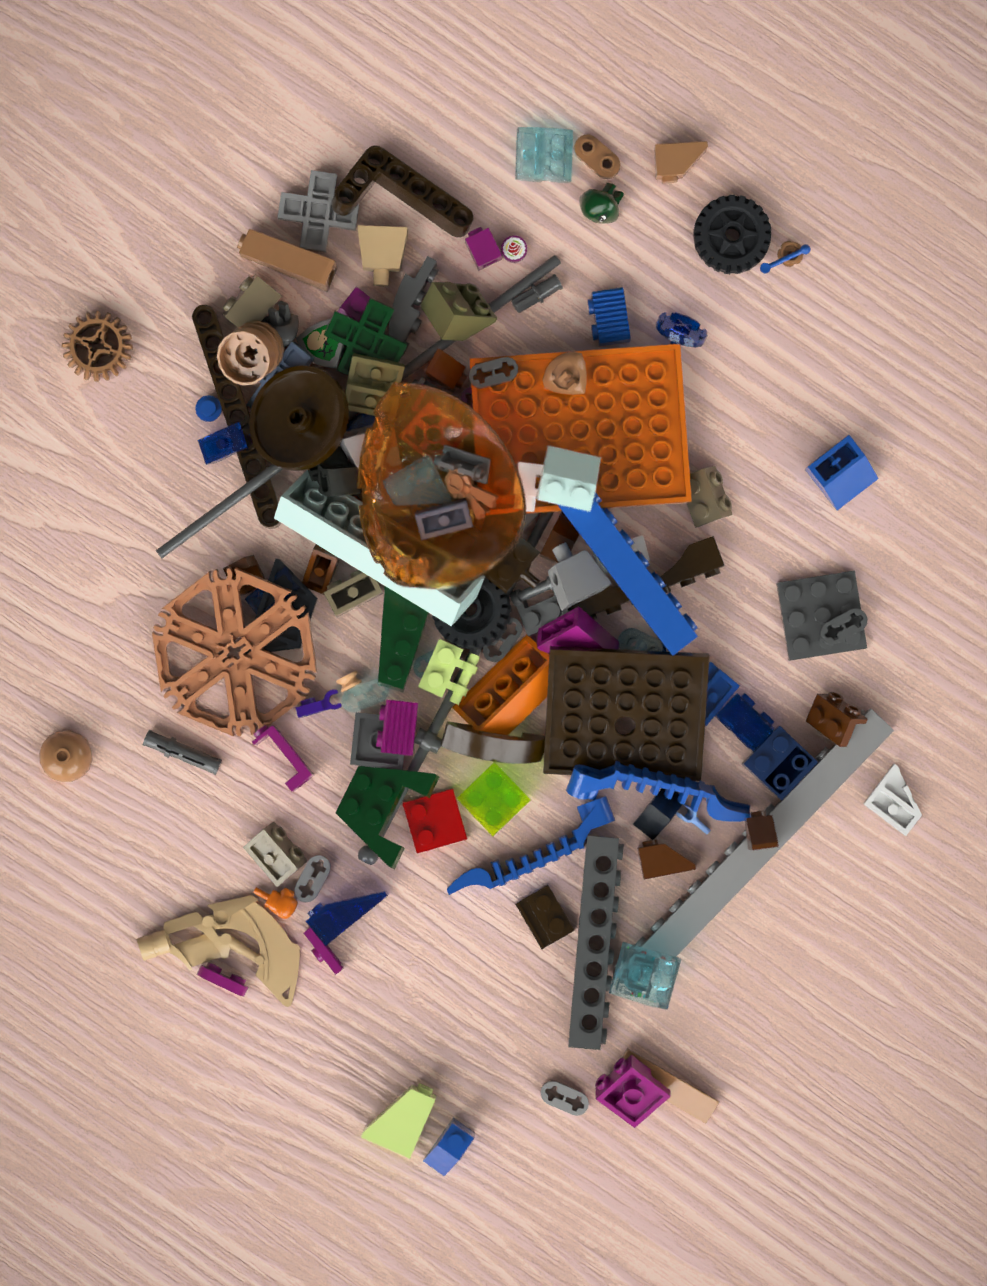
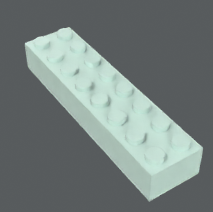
[274,470,485,626]

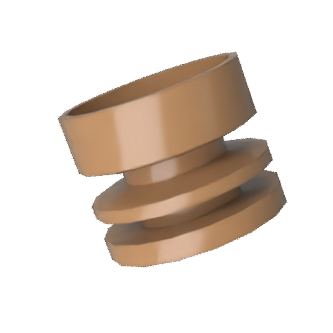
[217,321,284,385]

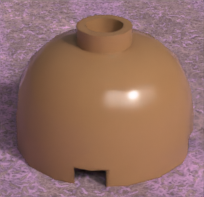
[39,730,93,782]

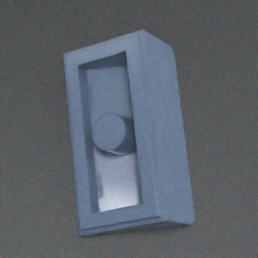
[415,498,473,540]

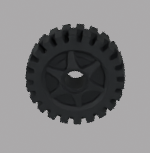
[693,195,772,274]
[432,570,512,649]

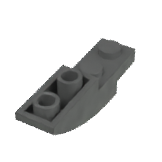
[389,256,439,357]

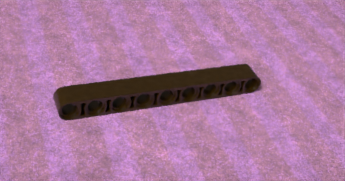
[192,305,281,529]

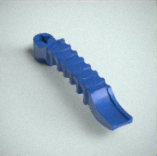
[566,761,750,822]
[447,796,615,895]

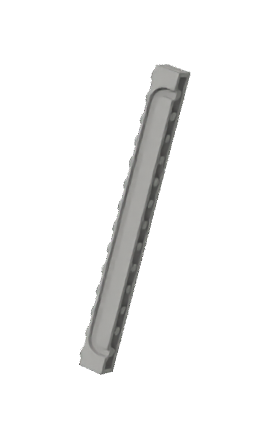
[614,709,894,996]

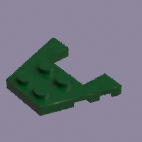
[335,766,440,870]

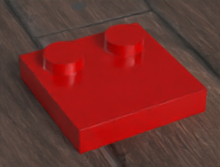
[402,789,467,854]

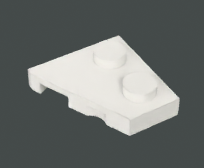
[863,764,922,836]

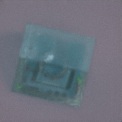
[609,942,682,1010]

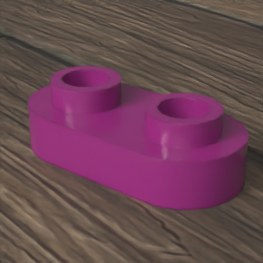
[197,962,249,997]

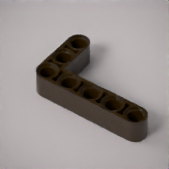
[332,146,473,238]

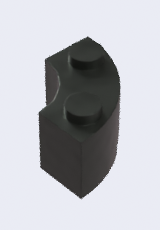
[308,446,362,496]

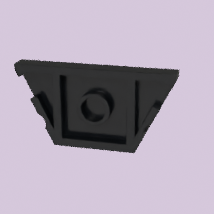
[245,558,318,654]

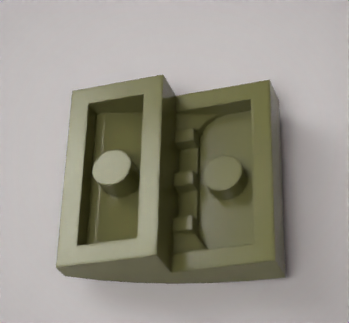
[345,353,405,419]

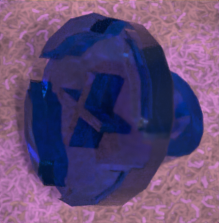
[656,312,708,348]

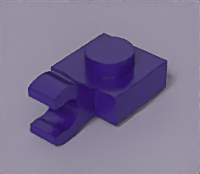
[295,689,342,718]

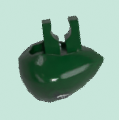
[579,183,624,224]

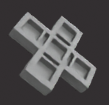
[278,170,359,253]

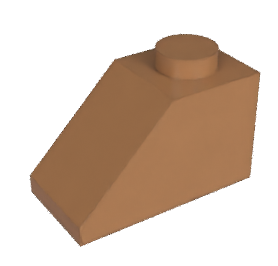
[654,141,708,184]

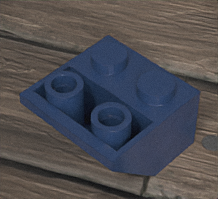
[742,726,818,800]

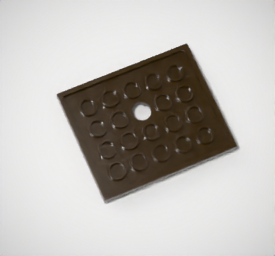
[543,646,710,781]

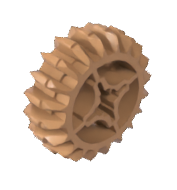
[62,311,133,382]

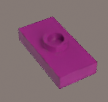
[304,927,344,975]

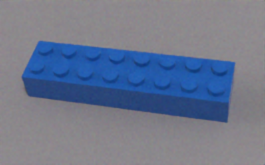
[557,492,698,656]

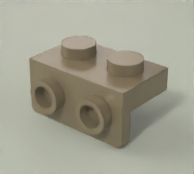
[687,466,732,528]

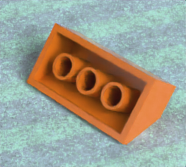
[452,634,549,735]

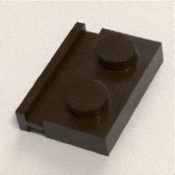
[515,885,575,950]

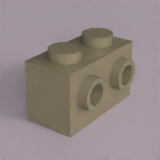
[222,274,282,328]
[324,570,383,617]

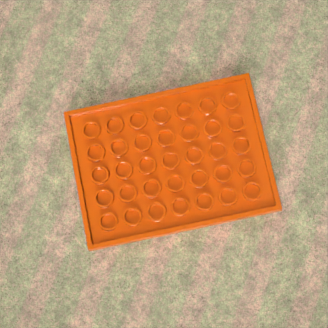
[470,344,692,517]

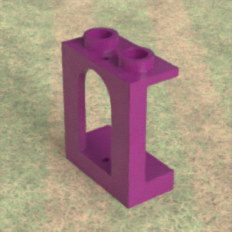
[252,725,314,792]

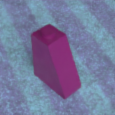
[537,606,619,653]

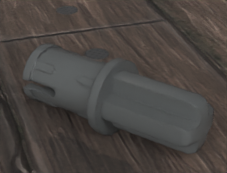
[512,274,563,313]

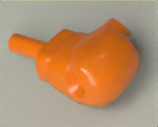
[253,887,298,919]

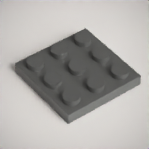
[776,571,867,661]

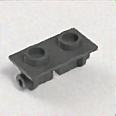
[434,445,491,484]

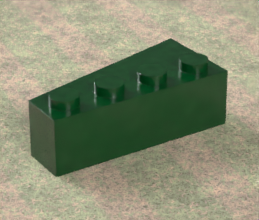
[378,586,429,693]

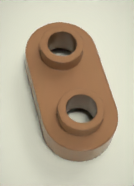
[574,135,620,179]

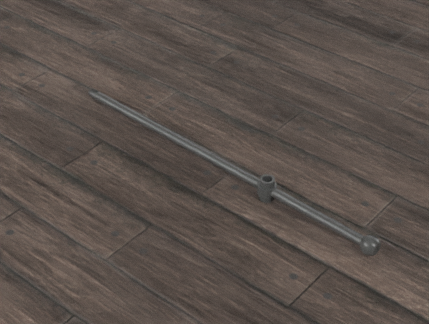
[358,512,554,865]

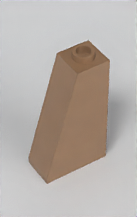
[237,229,337,292]

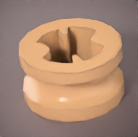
[336,670,362,693]

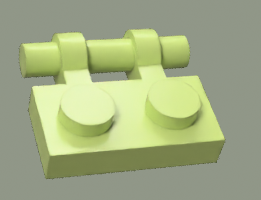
[418,639,480,705]

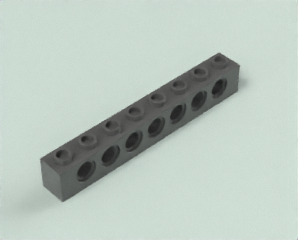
[568,836,624,1050]

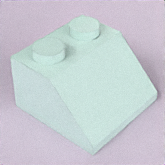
[536,446,601,511]

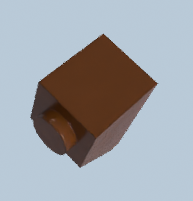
[425,348,468,392]
[540,512,580,564]
[302,544,340,595]
[744,810,779,850]
[637,839,696,880]

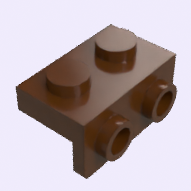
[806,692,868,747]

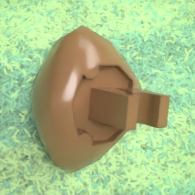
[542,351,587,395]

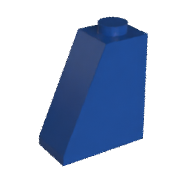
[423,1118,475,1176]

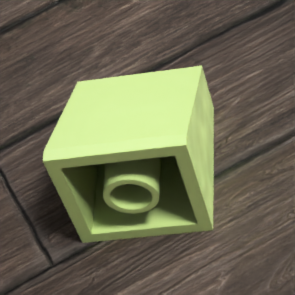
[361,1083,436,1159]

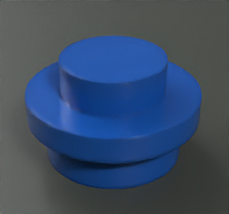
[195,395,222,422]

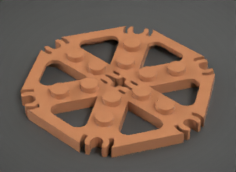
[152,567,317,736]

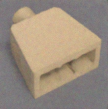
[358,225,408,287]

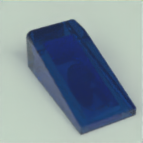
[198,422,247,465]

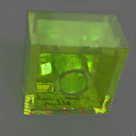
[456,762,531,836]

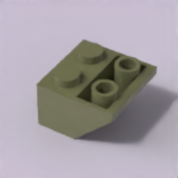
[420,282,497,341]

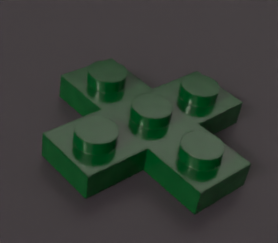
[324,298,407,375]

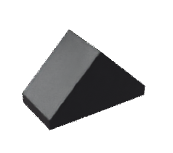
[633,788,683,840]

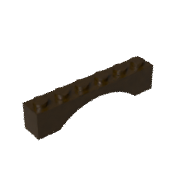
[572,536,725,620]

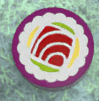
[501,236,527,263]

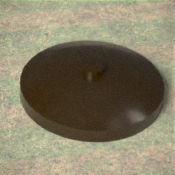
[249,366,349,471]

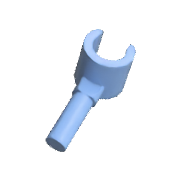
[676,804,711,835]

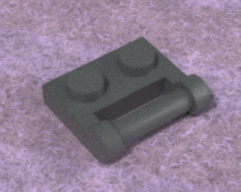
[510,576,573,636]

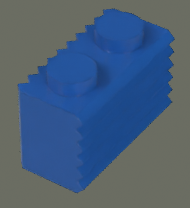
[587,287,631,346]

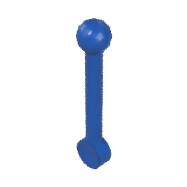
[760,244,811,274]

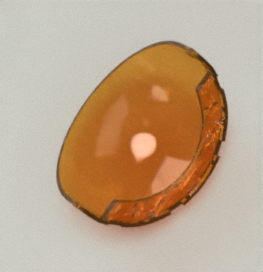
[358,382,526,590]

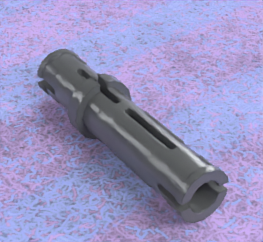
[143,730,222,775]

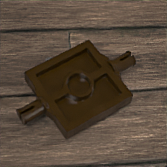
[465,519,541,593]

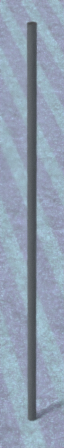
[155,255,561,559]

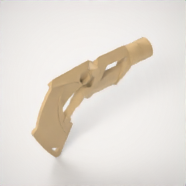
[137,895,300,1007]

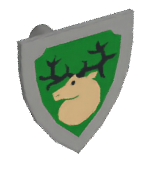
[296,318,346,368]

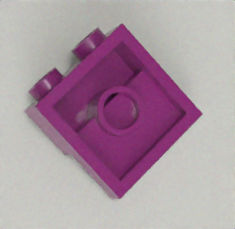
[595,1055,671,1128]

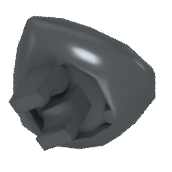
[261,301,299,348]

